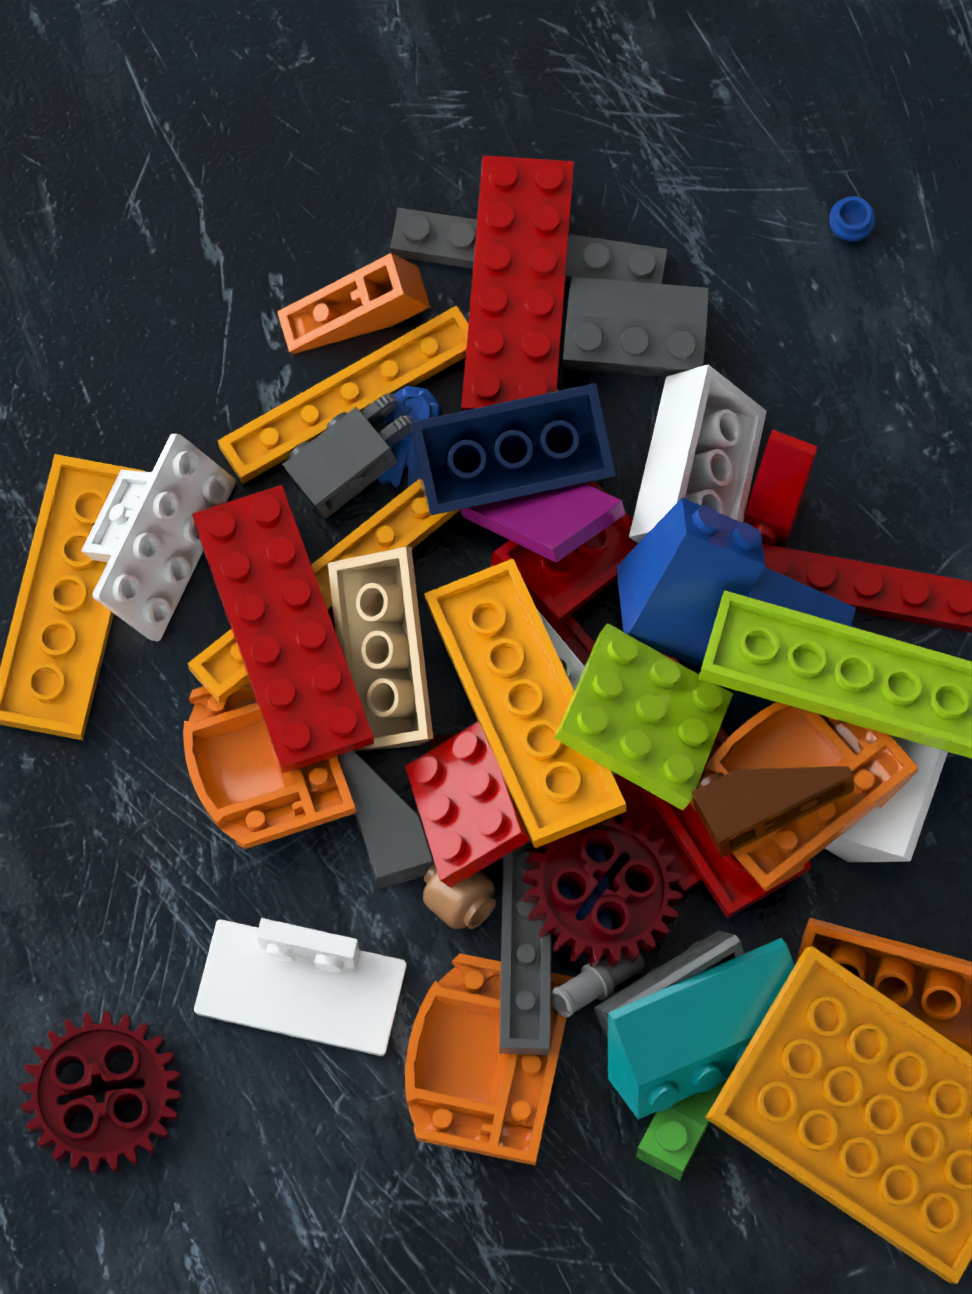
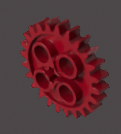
[522,814,682,968]
[19,1011,183,1175]

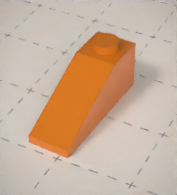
[277,253,430,354]

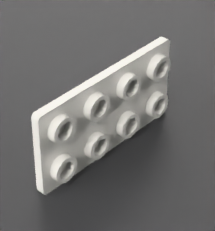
[81,434,236,642]
[194,918,407,1056]

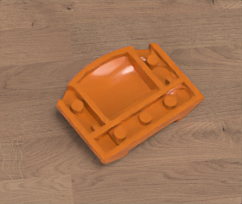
[183,681,357,850]
[690,702,919,891]
[405,953,574,1166]

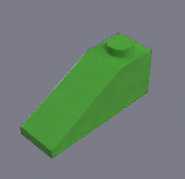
[636,1080,727,1181]

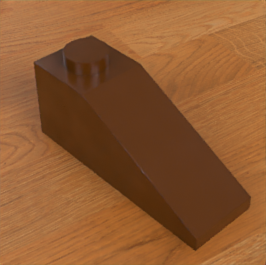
[692,766,854,858]

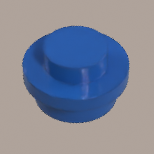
[829,196,875,241]

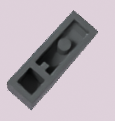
[337,751,433,890]

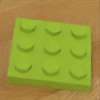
[554,623,733,810]

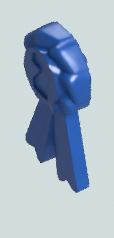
[378,386,442,490]

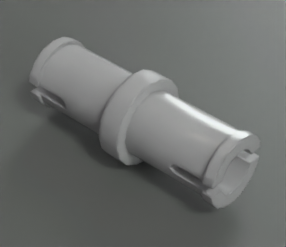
[550,952,645,1017]

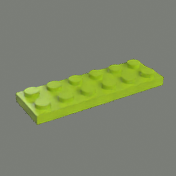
[698,590,972,759]

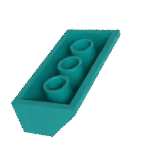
[608,938,795,1119]

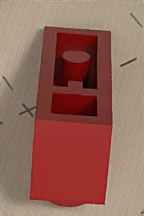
[743,430,818,546]

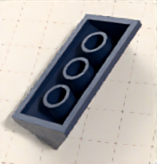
[410,383,616,516]

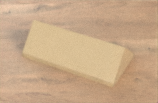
[328,547,433,752]

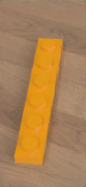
[218,305,468,484]

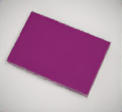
[460,483,625,562]

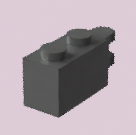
[282,393,414,519]

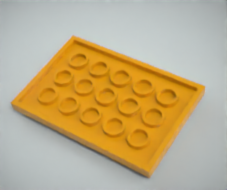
[705,946,972,1284]

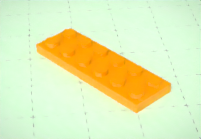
[0,454,146,740]
[424,559,627,848]

